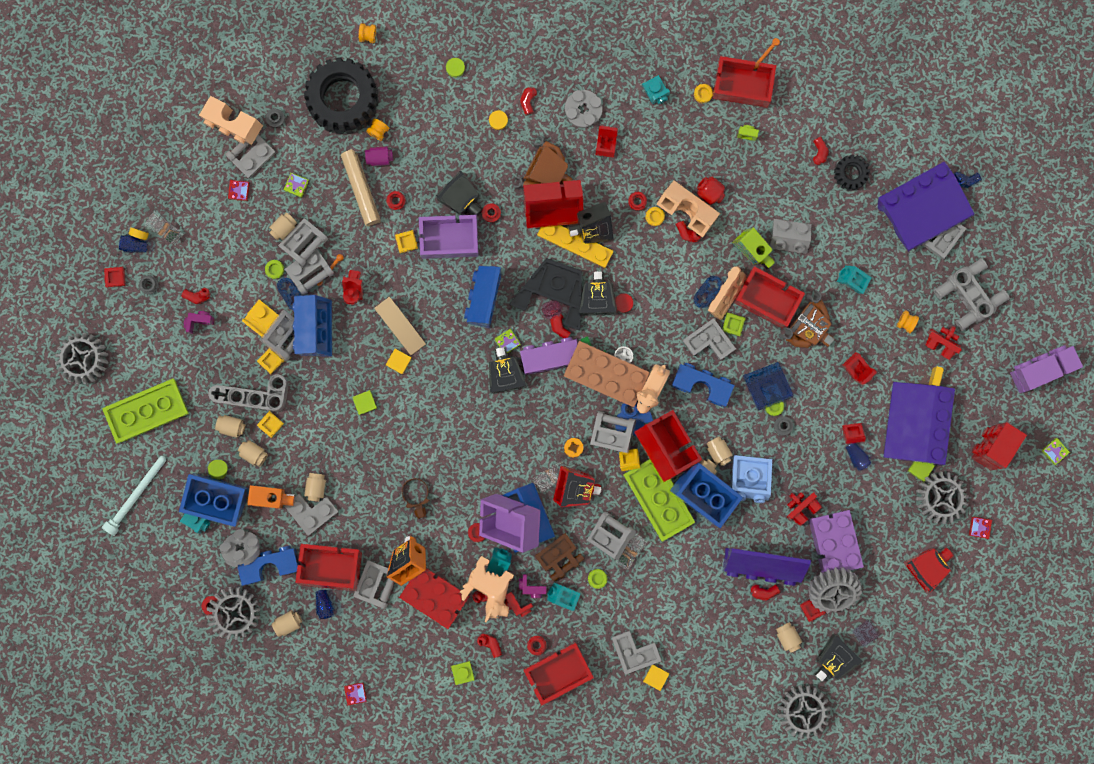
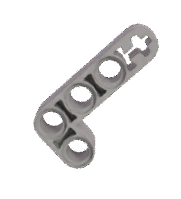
[208,374,288,412]

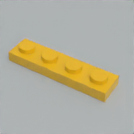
[537,225,613,268]

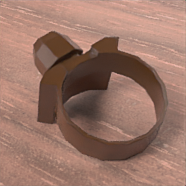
[402,478,431,519]

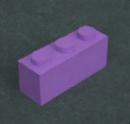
[520,337,577,375]

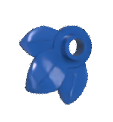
[615,402,653,437]

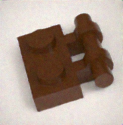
[535,533,585,582]

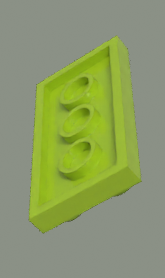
[102,378,189,444]
[623,459,695,542]

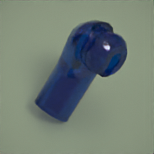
[954,172,982,188]

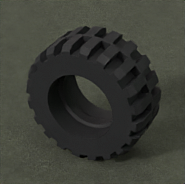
[304,57,379,134]

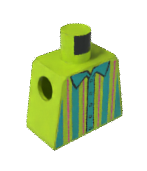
[732,227,775,270]

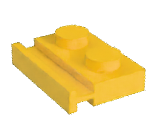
[242,300,278,337]

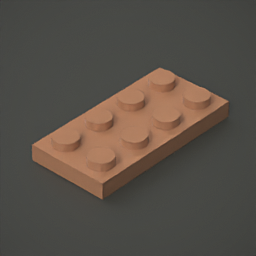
[563,341,650,407]

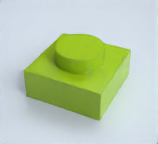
[737,125,759,141]
[451,661,475,685]

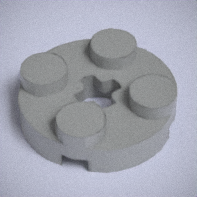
[565,90,602,128]
[220,529,260,567]

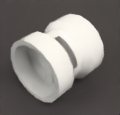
[614,347,633,363]

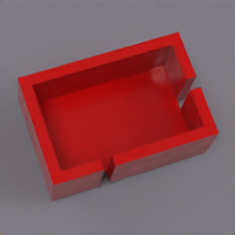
[712,56,777,108]
[523,180,583,228]
[734,266,805,330]
[635,410,702,482]
[971,422,1027,471]
[295,544,362,591]
[399,567,470,629]
[523,642,594,706]

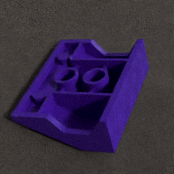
[877,162,974,252]
[883,382,955,466]
[722,548,811,586]

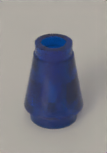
[119,234,148,253]
[845,443,872,471]
[315,589,335,620]

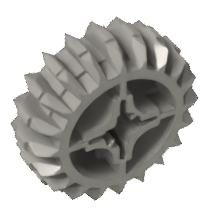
[55,333,108,385]
[916,472,969,524]
[808,567,862,614]
[206,587,260,640]
[777,685,831,739]

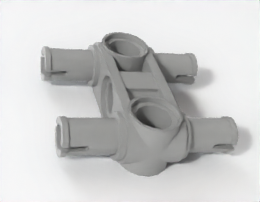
[933,258,1010,331]

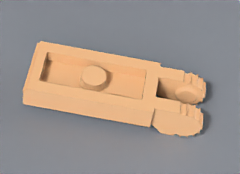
[708,266,746,320]

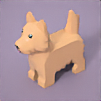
[637,364,670,414]
[460,556,514,622]

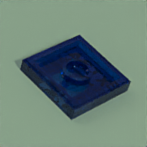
[743,362,794,411]

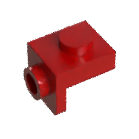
[595,126,618,158]
[842,352,877,385]
[504,591,533,617]

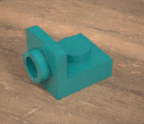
[642,75,670,105]
[837,265,872,294]
[180,514,211,533]
[485,547,512,577]
[547,583,581,611]

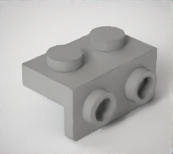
[770,219,811,254]

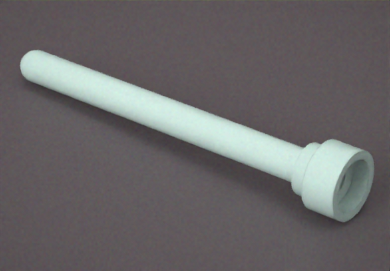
[102,456,166,536]

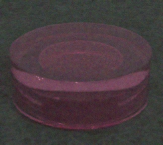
[542,301,562,319]

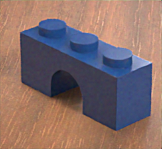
[671,363,734,408]
[237,545,300,586]

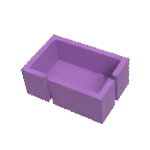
[419,215,479,259]
[1010,345,1083,393]
[479,494,540,553]
[808,510,864,573]

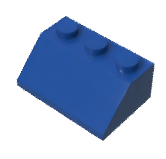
[464,266,502,329]
[293,295,332,357]
[670,463,743,528]
[179,473,250,527]
[502,483,555,553]

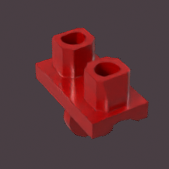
[342,270,364,305]
[925,326,962,360]
[787,492,822,527]

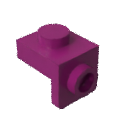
[184,311,214,334]
[519,574,546,598]

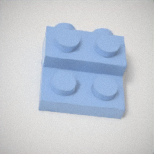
[730,455,772,503]

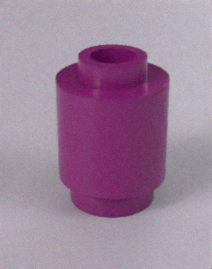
[365,146,393,166]

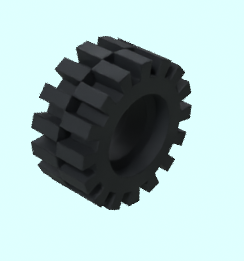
[834,155,870,191]

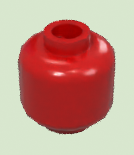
[697,176,725,205]

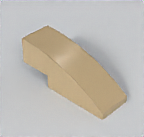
[374,297,426,355]

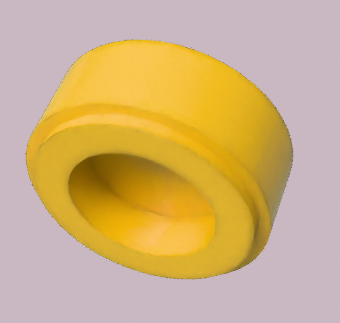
[694,84,713,103]
[489,110,508,130]
[645,207,665,226]
[128,227,149,240]

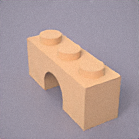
[199,96,263,145]
[657,181,720,237]

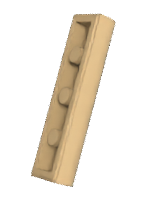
[341,149,381,226]

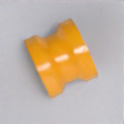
[359,23,376,44]
[366,118,390,141]
[896,310,919,334]
[564,438,583,458]

